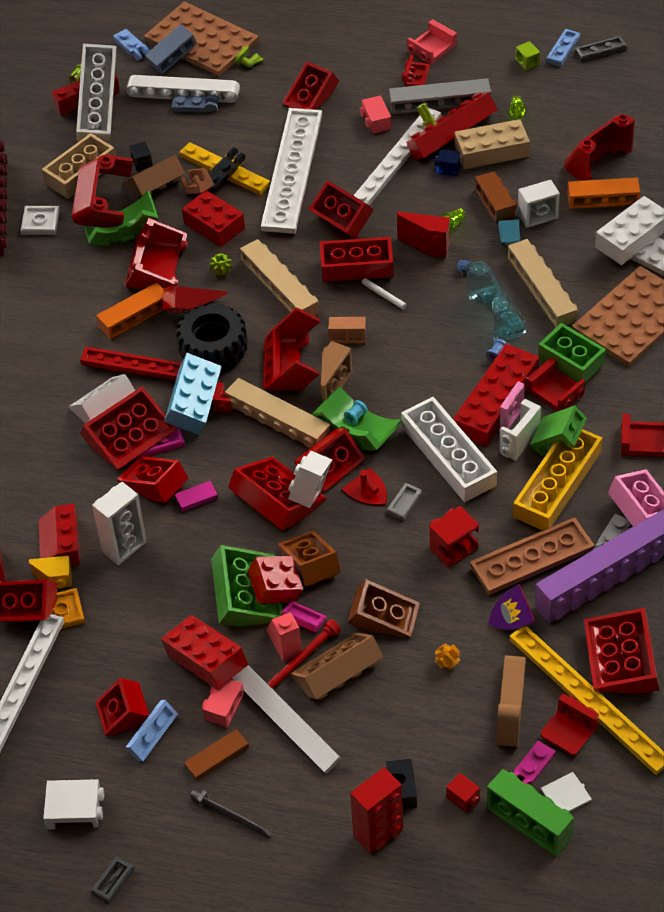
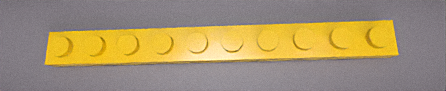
[509,626,664,775]

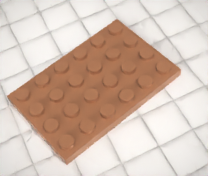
[144,1,259,76]
[571,266,664,367]

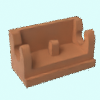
[181,168,214,195]
[328,317,366,344]

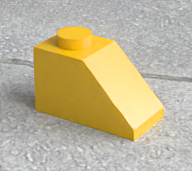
[29,556,72,588]

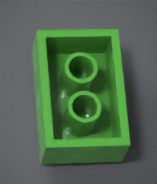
[538,323,606,383]

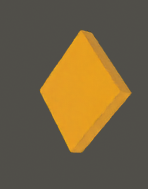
[51,588,85,629]

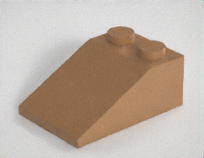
[321,341,352,403]

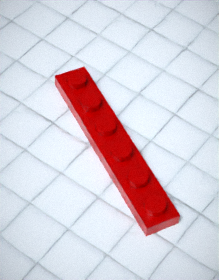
[80,347,181,381]

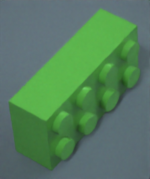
[486,769,574,857]

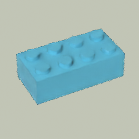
[164,353,221,435]

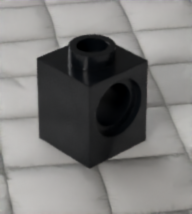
[129,142,153,171]

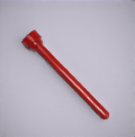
[267,619,341,689]

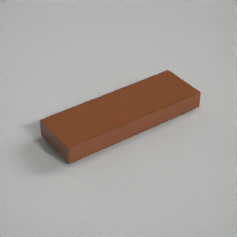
[184,729,249,781]

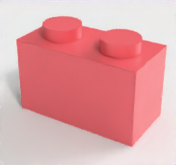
[360,95,391,134]
[202,679,244,728]

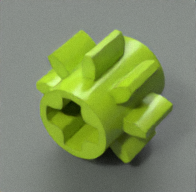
[210,254,232,276]

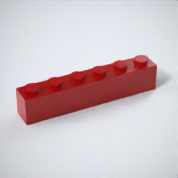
[406,92,498,160]

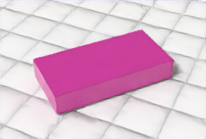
[175,481,218,512]
[281,601,327,633]

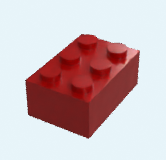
[308,180,374,239]
[182,190,245,247]

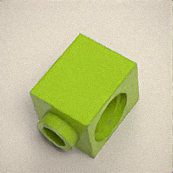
[515,41,540,70]

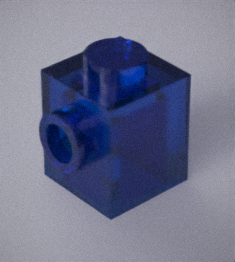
[434,149,460,176]

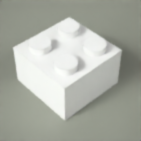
[518,180,560,228]
[288,451,332,508]

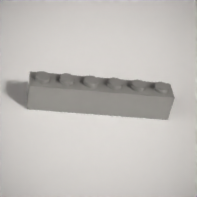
[389,78,491,114]

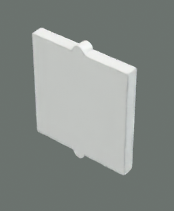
[541,772,592,812]

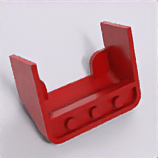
[72,155,133,228]
[263,307,320,392]

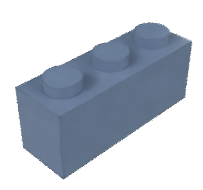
[145,24,197,75]

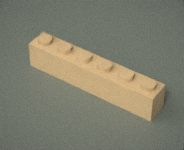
[240,239,319,316]
[508,239,578,327]
[225,378,331,448]

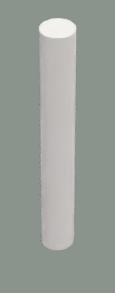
[362,278,407,310]

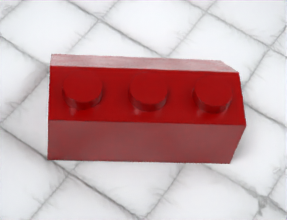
[294,428,365,492]
[39,504,80,566]
[0,579,57,622]

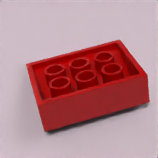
[80,386,177,470]
[228,456,327,530]
[584,608,660,694]

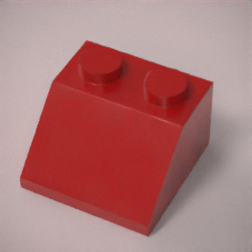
[95,678,149,736]

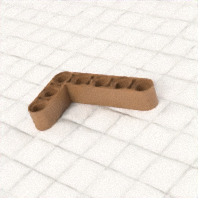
[497,655,526,747]

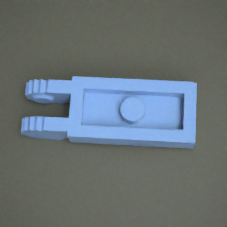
[113,29,150,61]

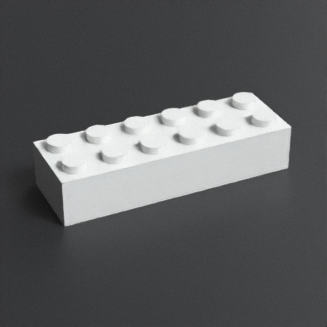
[76,43,116,144]
[401,397,497,503]

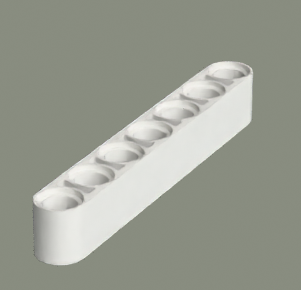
[126,75,240,103]

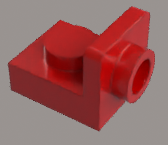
[212,382,232,413]

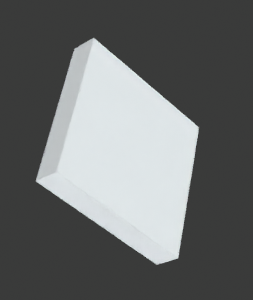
[20,206,60,235]

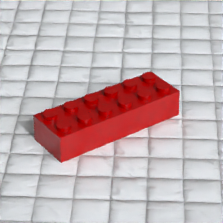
[453,344,539,448]

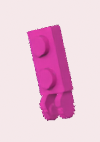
[513,741,556,786]

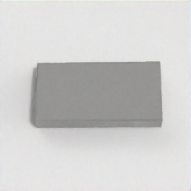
[386,483,422,521]

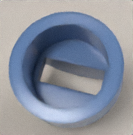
[457,260,471,274]

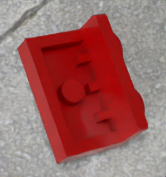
[401,55,430,87]

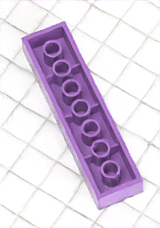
[535,509,664,623]

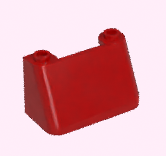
[564,114,635,181]
[124,218,188,290]

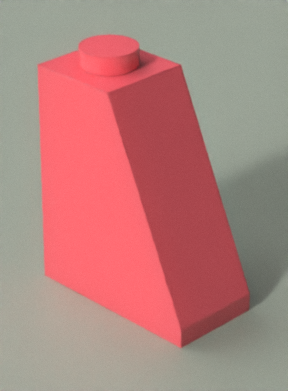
[267,612,302,663]

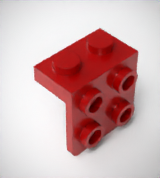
[540,693,599,756]

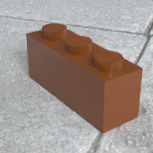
[475,171,517,223]

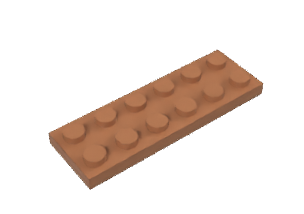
[470,517,595,595]

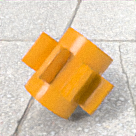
[435,644,460,669]

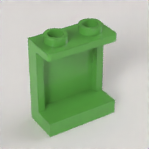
[530,406,587,456]

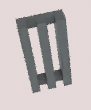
[91,856,135,904]

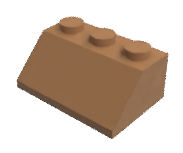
[123,155,185,198]

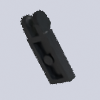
[208,148,246,191]

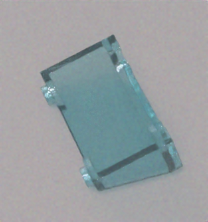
[467,261,527,341]

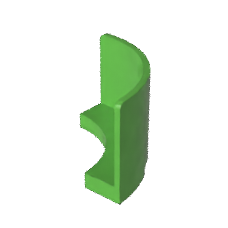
[83,191,158,246]
[312,387,402,451]

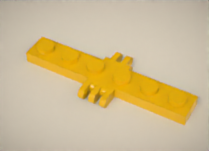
[179,142,270,196]

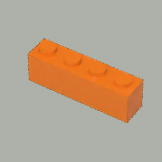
[567,177,640,209]
[96,283,164,340]

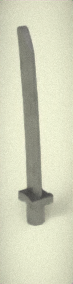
[190,790,272,838]

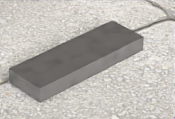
[575,36,627,62]

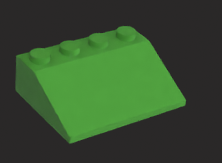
[211,545,283,627]

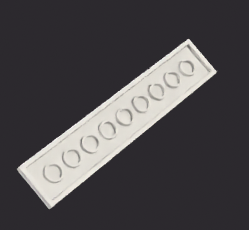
[261,108,322,234]

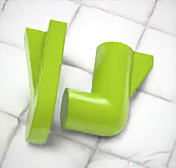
[234,46,263,68]

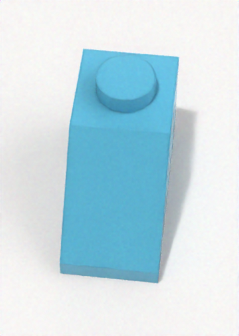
[498,220,520,246]

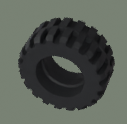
[176,304,248,372]

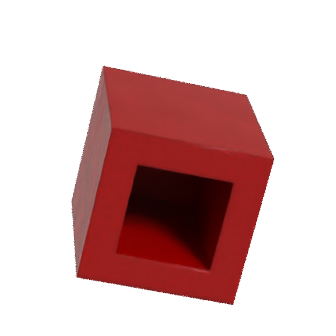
[446,773,481,813]

